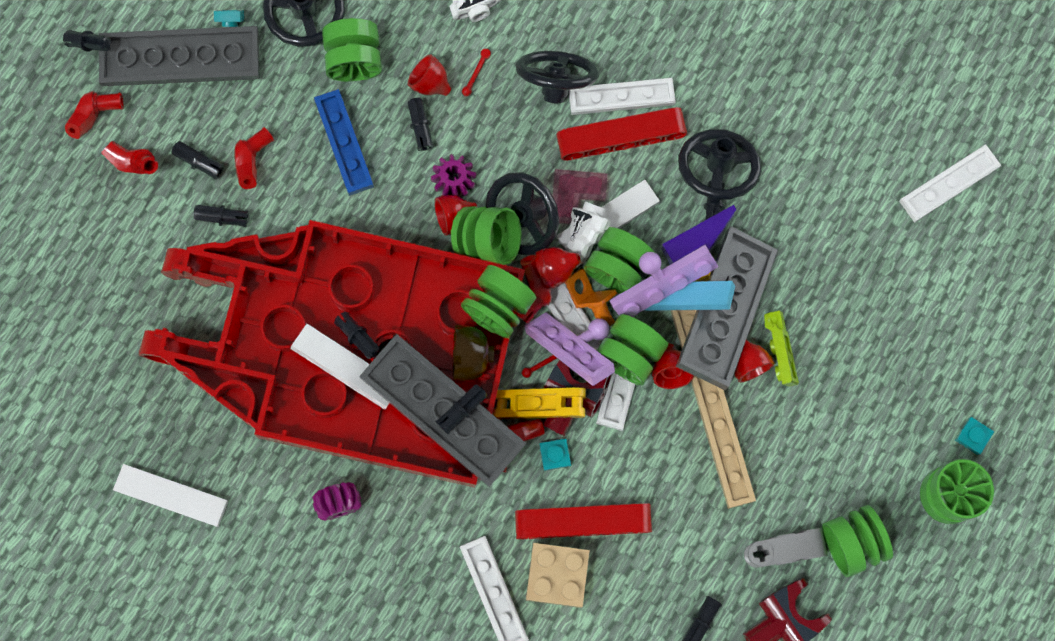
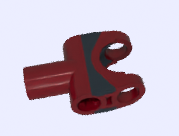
[543,360,612,437]
[743,578,832,641]

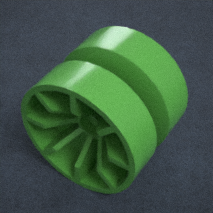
[322,18,382,82]
[584,227,655,294]
[596,314,668,386]
[920,459,994,524]

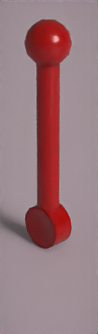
[462,48,491,97]
[521,355,557,378]

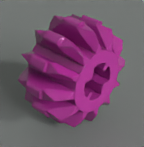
[431,153,476,197]
[312,482,361,521]

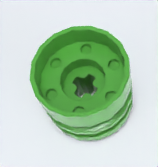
[451,206,521,265]
[461,265,536,338]
[822,505,893,577]

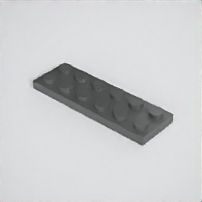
[99,26,260,86]
[676,226,778,390]
[359,334,526,487]

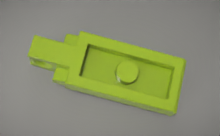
[764,310,799,387]

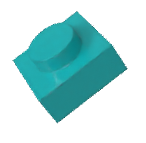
[214,10,245,27]
[955,417,994,455]
[539,439,571,471]

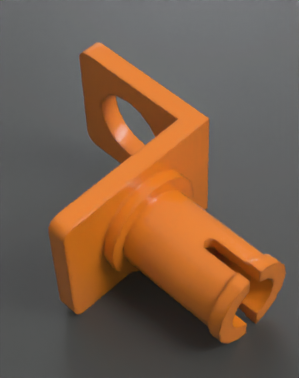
[565,269,617,326]

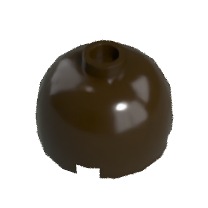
[453,325,494,381]

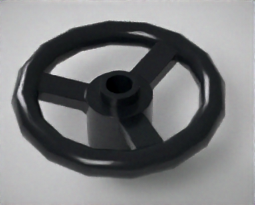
[263,0,345,47]
[515,51,599,104]
[678,129,762,200]
[485,172,559,255]

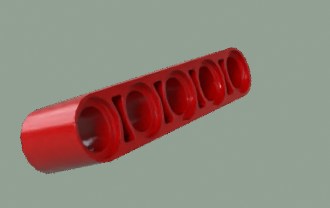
[556,107,688,161]
[515,504,652,539]

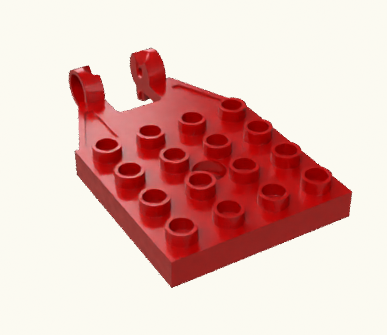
[138,220,525,488]

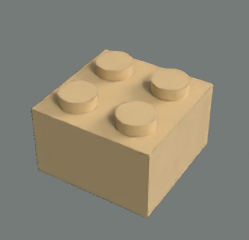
[526,543,590,608]

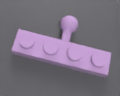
[610,245,718,317]
[524,312,615,386]

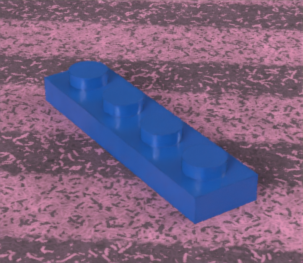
[314,89,374,196]

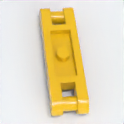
[493,388,586,420]

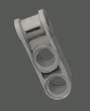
[744,528,828,568]

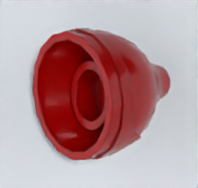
[407,54,451,96]
[434,195,477,236]
[535,247,581,289]
[734,340,775,383]
[652,343,694,389]

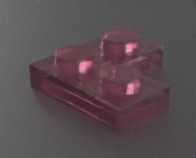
[552,169,608,224]

